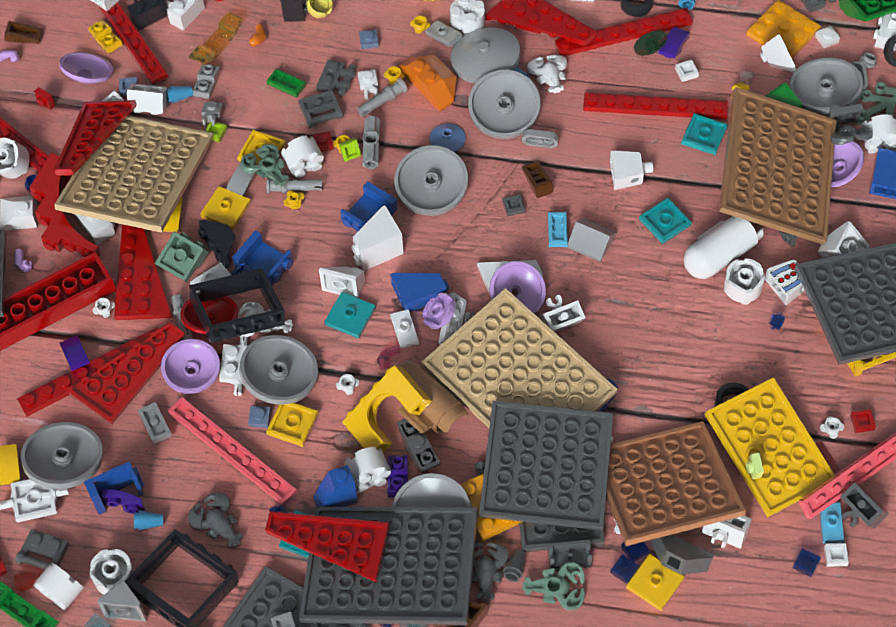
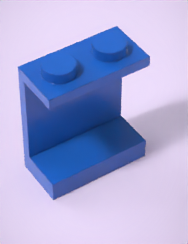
[340,181,398,232]
[233,230,293,286]
[84,462,144,515]

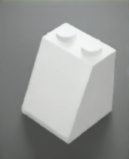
[351,206,404,271]

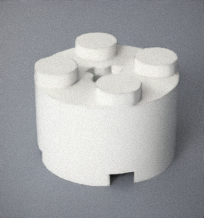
[450,0,485,36]
[861,115,896,154]
[281,136,324,178]
[0,138,29,179]
[724,258,765,305]
[344,447,391,492]
[90,549,135,595]
[33,562,84,611]

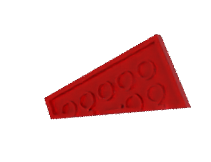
[485,0,597,46]
[54,100,137,176]
[114,224,172,320]
[65,322,186,424]
[265,512,390,582]

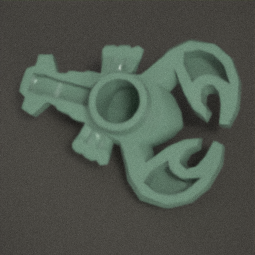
[241,144,289,187]
[522,562,585,610]

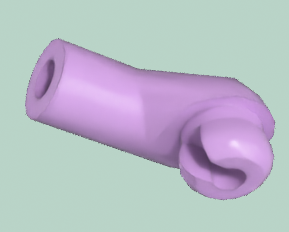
[0,50,20,62]
[14,249,33,272]

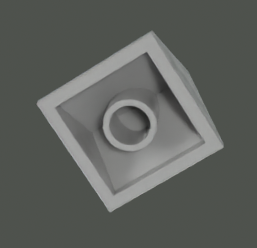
[567,218,617,262]
[98,581,147,622]

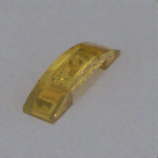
[189,12,243,64]

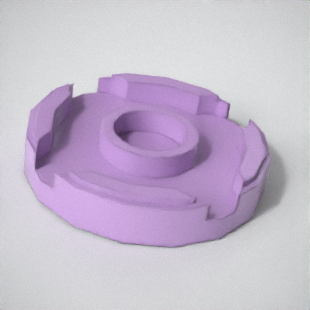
[422,293,456,329]

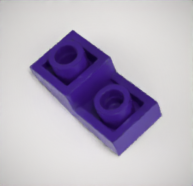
[658,27,690,59]
[59,336,90,371]
[387,455,408,497]
[101,489,145,514]

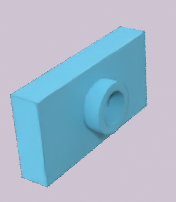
[548,212,568,247]
[819,503,844,544]

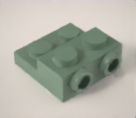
[155,232,209,282]

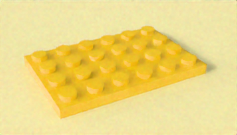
[705,377,834,518]

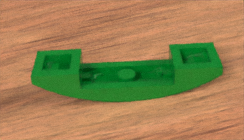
[0,581,59,627]

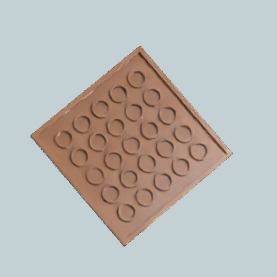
[606,421,746,546]

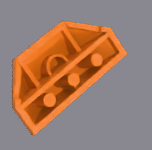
[397,55,457,112]

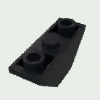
[198,220,237,269]

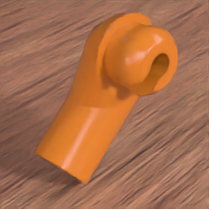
[249,24,266,47]

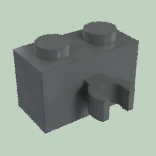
[840,482,889,528]

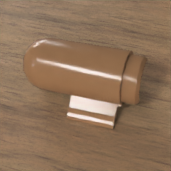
[396,361,469,433]

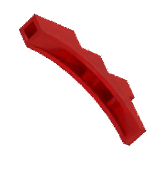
[30,153,100,257]

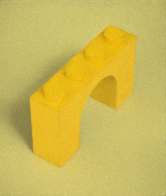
[342,365,432,453]

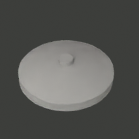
[450,27,521,83]
[790,58,863,115]
[468,70,540,139]
[394,145,468,216]
[239,335,318,405]
[21,422,103,489]
[392,473,472,508]

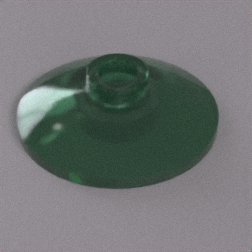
[634,31,667,56]

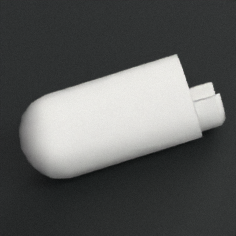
[684,216,764,279]

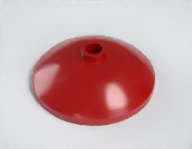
[180,296,239,334]

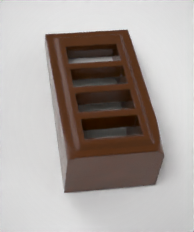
[4,21,43,44]
[522,161,553,198]

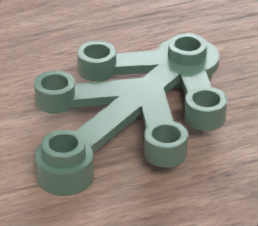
[855,82,896,126]

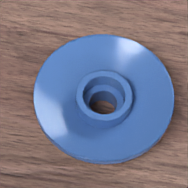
[429,123,465,152]

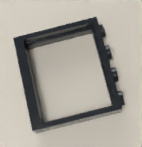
[189,268,285,343]
[124,529,239,627]

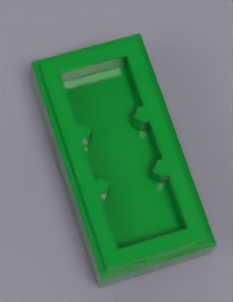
[266,69,306,98]

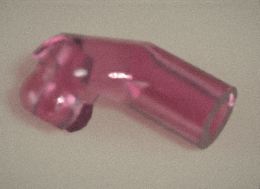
[377,345,400,369]

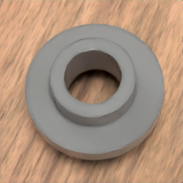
[859,52,877,68]

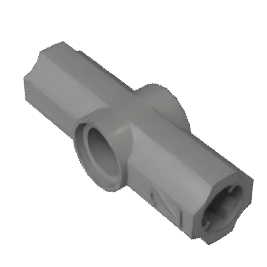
[362,116,380,169]

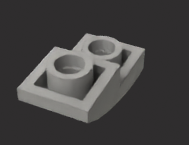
[192,64,220,99]
[226,162,257,196]

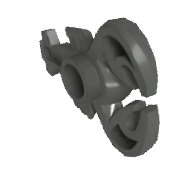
[830,124,873,145]
[188,492,243,548]
[472,542,509,602]

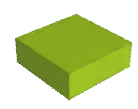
[205,121,228,142]
[338,138,362,162]

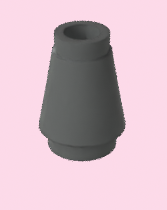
[503,550,526,582]

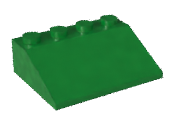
[839,0,896,22]

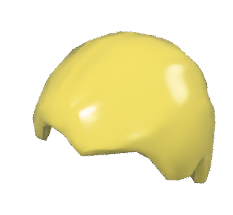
[306,0,333,18]

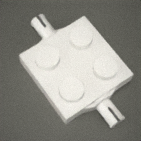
[219,335,248,396]
[0,479,69,523]

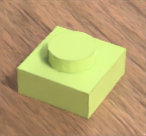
[746,453,764,479]

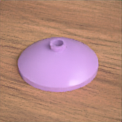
[59,52,113,84]
[831,141,864,188]
[489,261,546,313]
[161,339,220,394]

